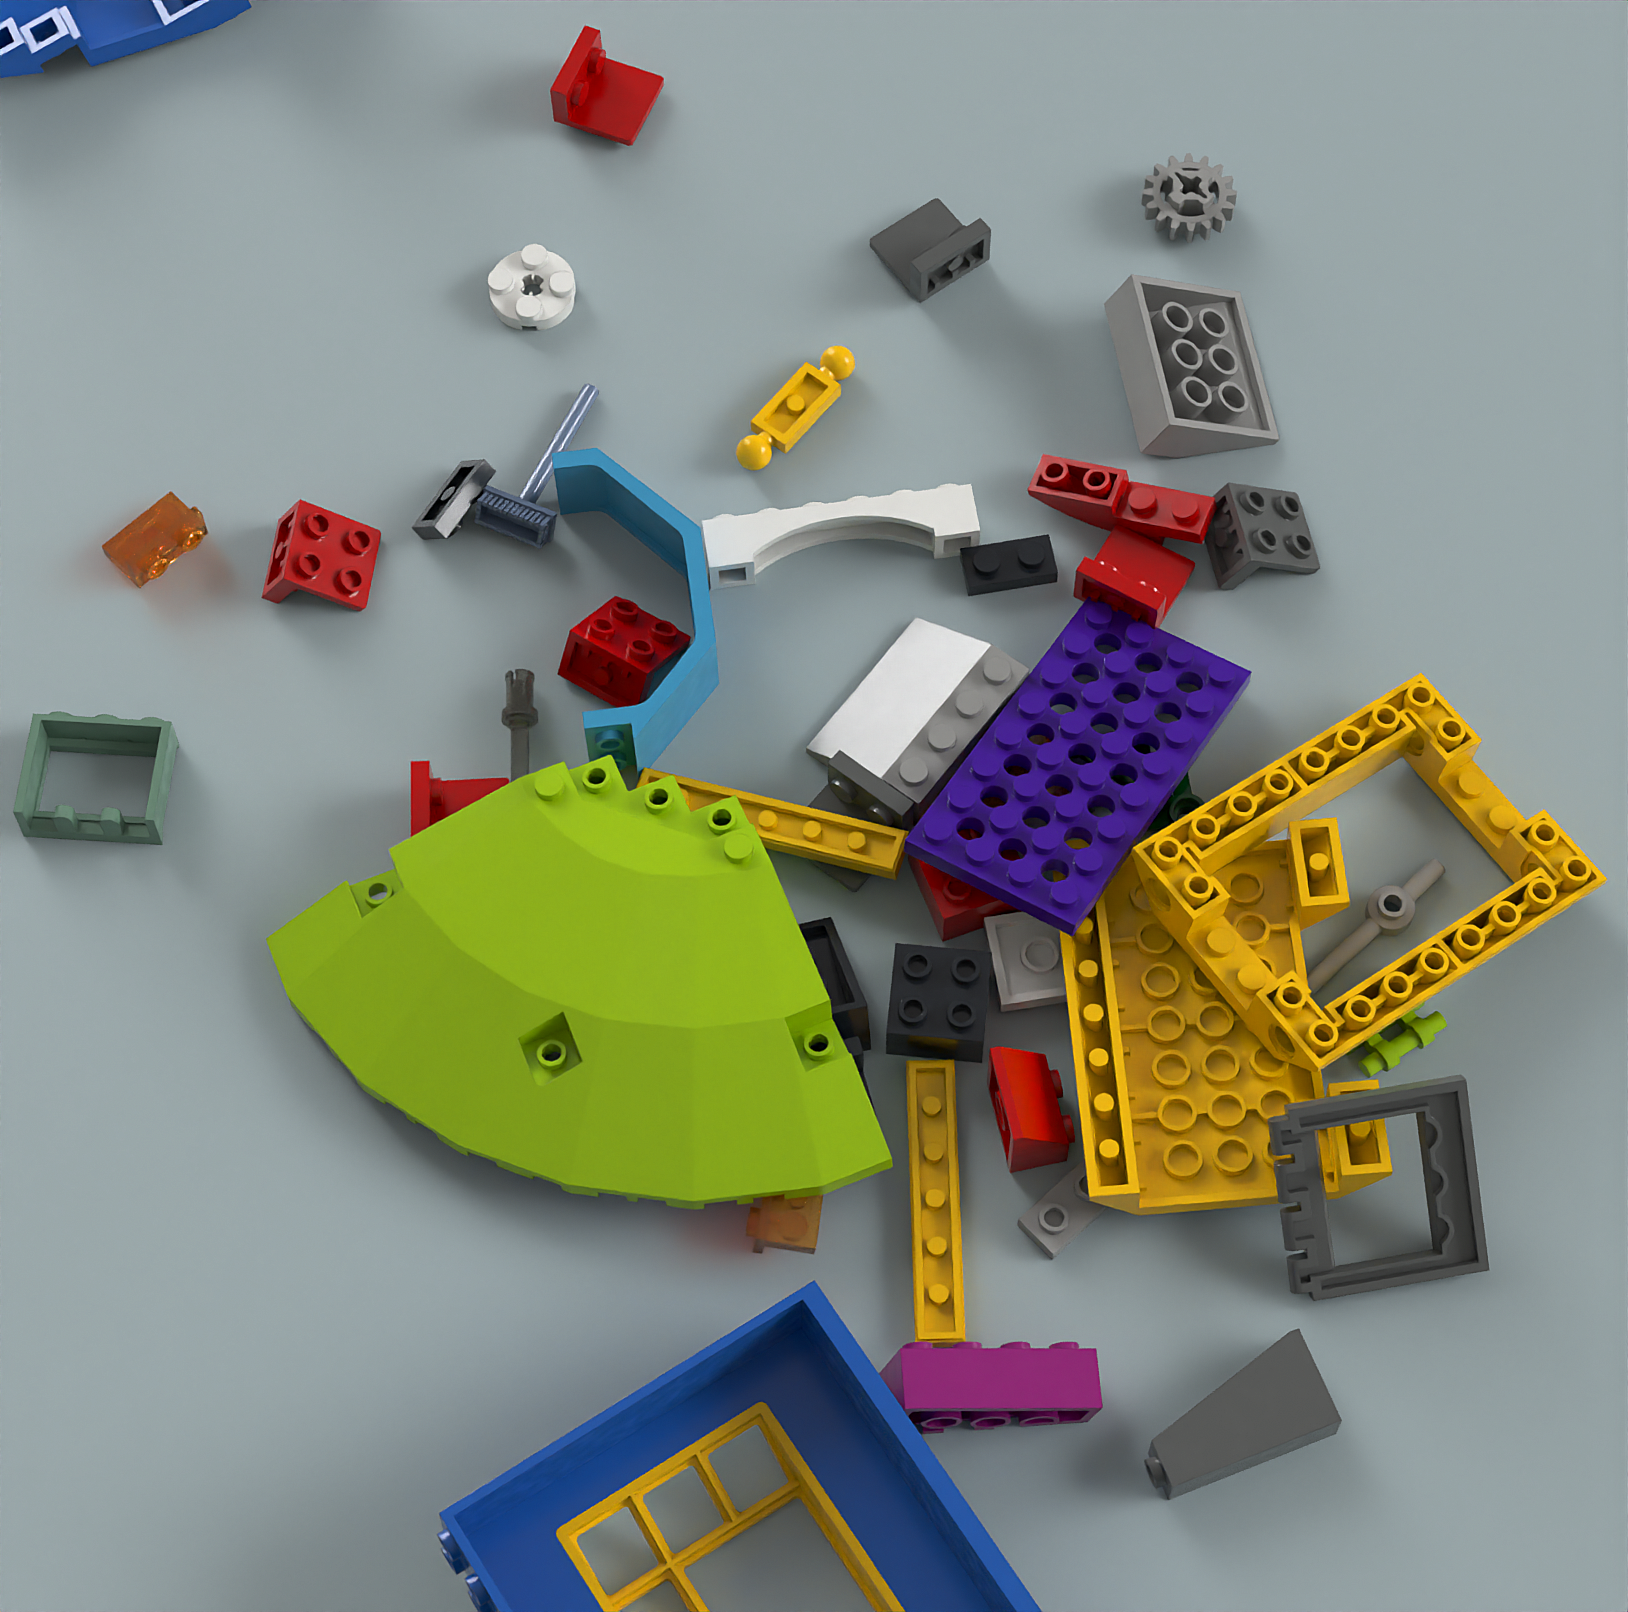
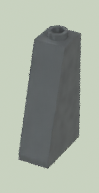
[1144,1328,1342,1500]

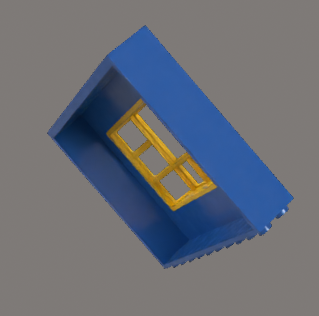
[437,1280,1042,1612]

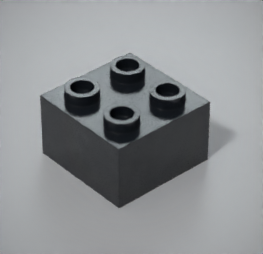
[886,943,992,1063]

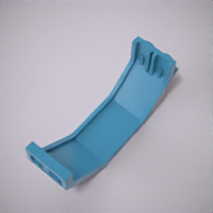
[552,448,719,779]

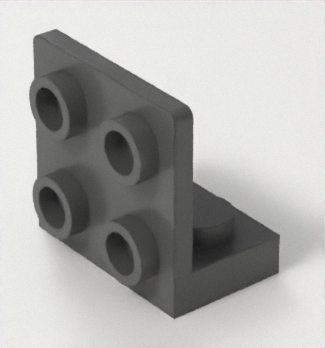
[870,198,991,303]
[1204,482,1320,590]
[806,750,914,892]

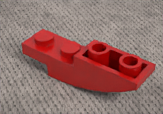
[1027,454,1217,545]

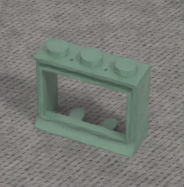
[13,711,179,845]

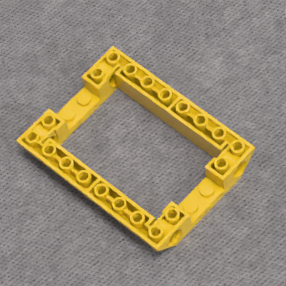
[1131,673,1607,1073]

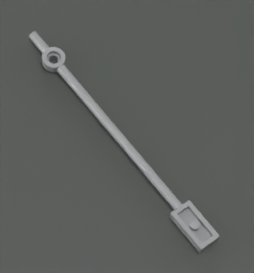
[1017,859,1445,1259]

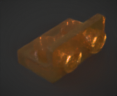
[102,491,208,588]
[745,1195,823,1255]

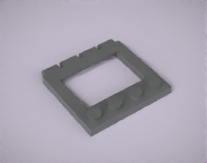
[1268,1074,1489,1301]

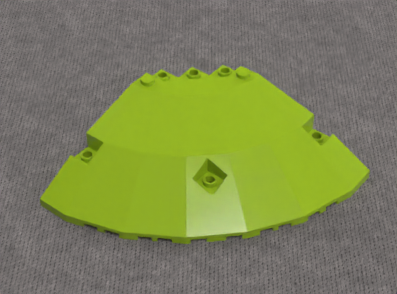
[266,754,893,1210]

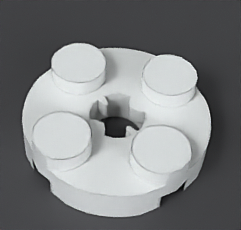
[488,244,576,331]

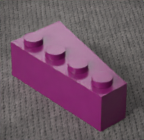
[879,1341,1103,1434]

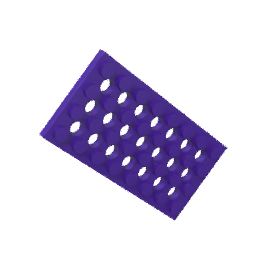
[904,596,1252,936]

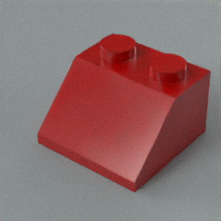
[987,1046,1075,1173]

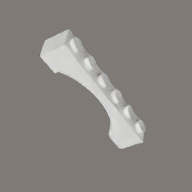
[702,483,980,590]

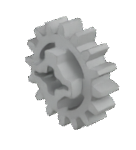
[1141,153,1237,243]

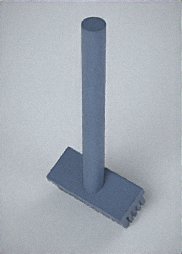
[474,384,599,549]

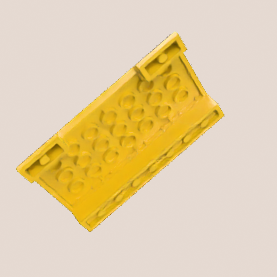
[1052,817,1393,1216]

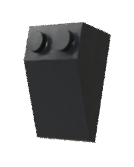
[798,917,872,1051]

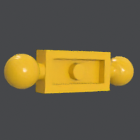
[736,345,855,471]

